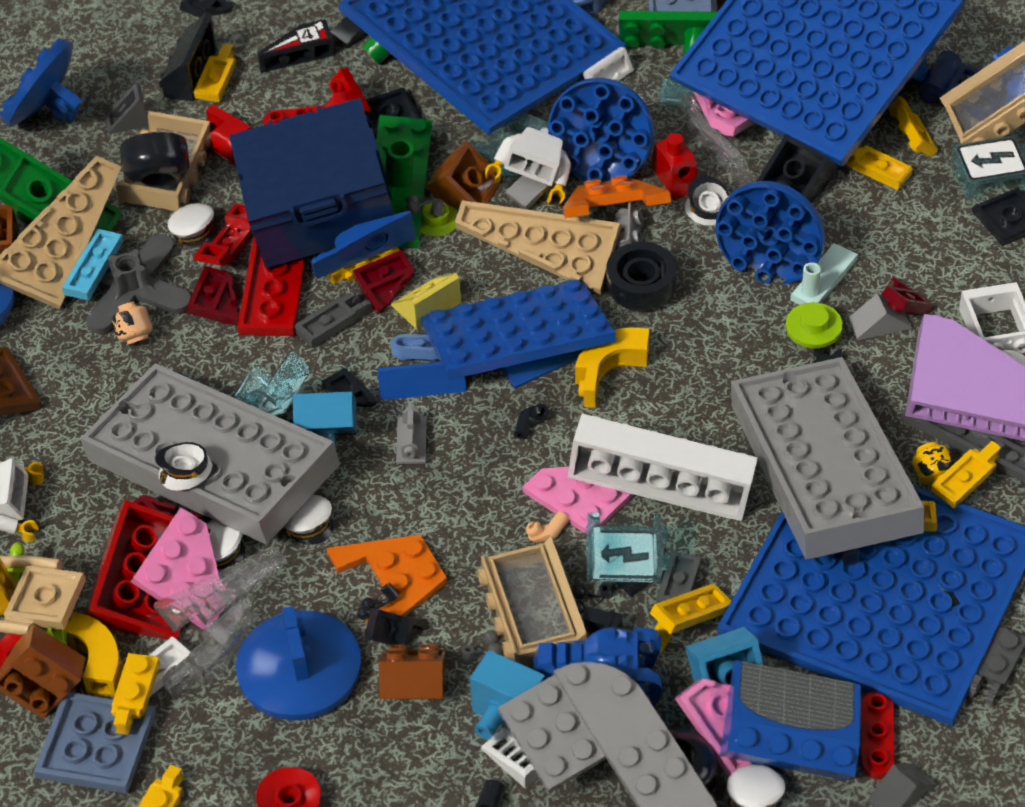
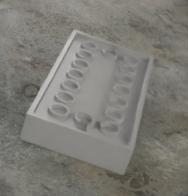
[731,357,924,560]
[80,363,340,545]

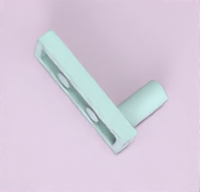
[790,243,858,305]

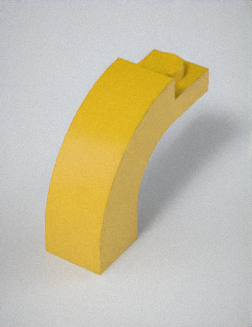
[575,328,649,408]
[66,612,123,696]

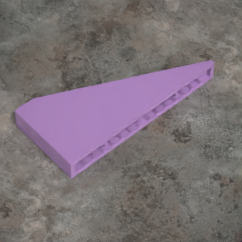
[905,314,1025,441]

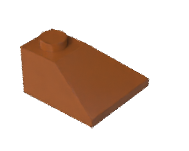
[425,141,503,208]

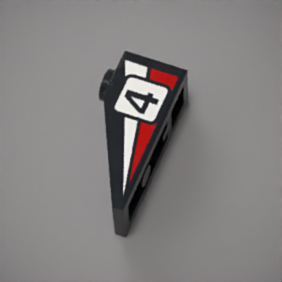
[257,19,335,73]

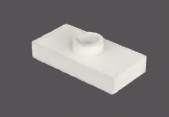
[583,47,634,81]

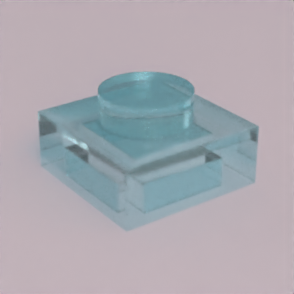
[659,78,688,106]

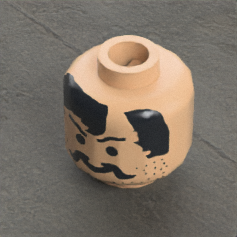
[112,302,153,345]

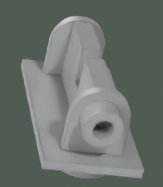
[615,201,644,250]
[396,406,427,464]

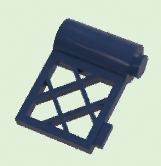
[919,51,1007,121]

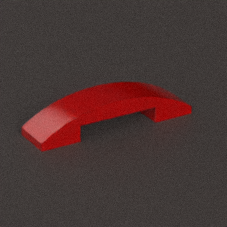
[194,203,252,266]

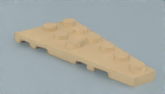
[0,155,121,309]
[455,200,621,296]

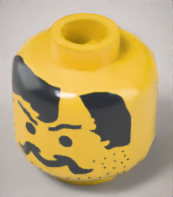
[912,442,955,485]

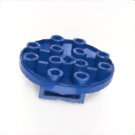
[0,37,82,127]
[548,78,654,182]
[715,181,825,284]
[236,606,362,720]

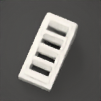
[481,727,539,789]

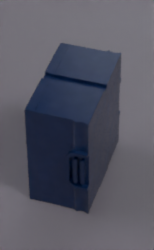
[229,98,394,268]

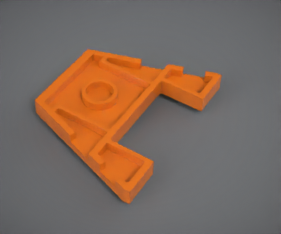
[563,175,671,218]
[326,535,447,623]

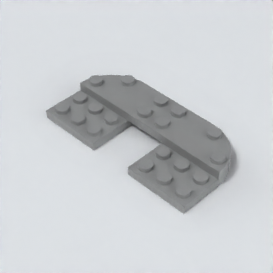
[498,662,717,807]

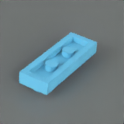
[62,229,124,301]

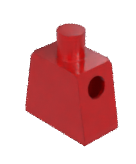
[651,133,697,200]

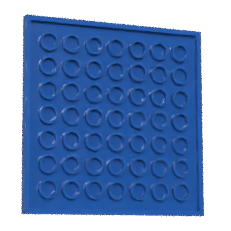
[338,0,627,135]
[669,0,965,167]
[717,486,1025,726]

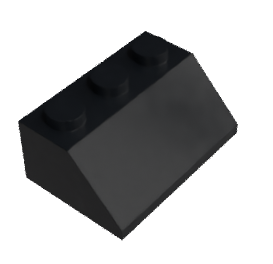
[159,13,217,102]

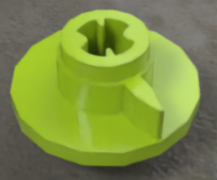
[785,302,843,349]

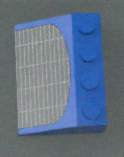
[719,660,861,780]

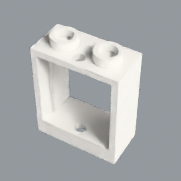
[959,282,1025,354]

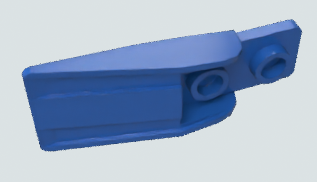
[311,211,416,278]

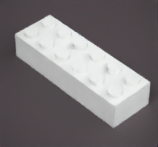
[567,414,758,521]

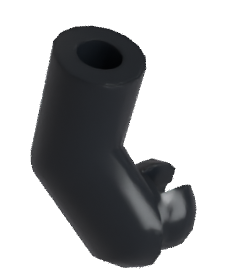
[514,404,549,439]

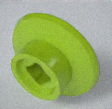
[420,202,458,236]

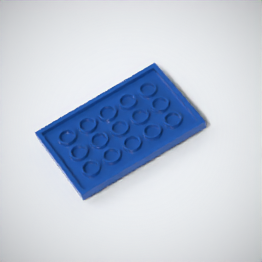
[421,279,616,380]

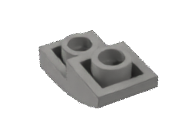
[506,175,555,210]

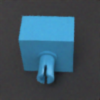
[293,392,357,445]
[685,627,763,685]
[469,650,545,740]

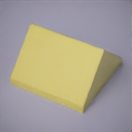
[391,273,461,329]

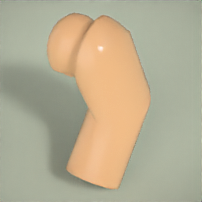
[526,511,569,543]

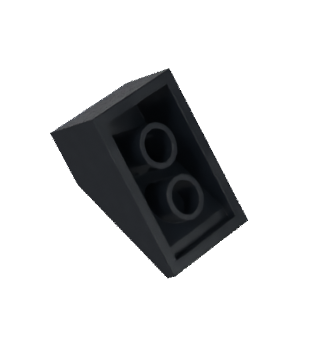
[757,134,837,203]

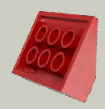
[84,499,211,640]

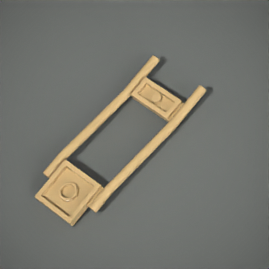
[0,556,86,635]

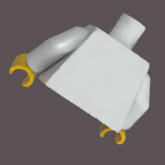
[485,127,571,206]
[0,458,44,542]

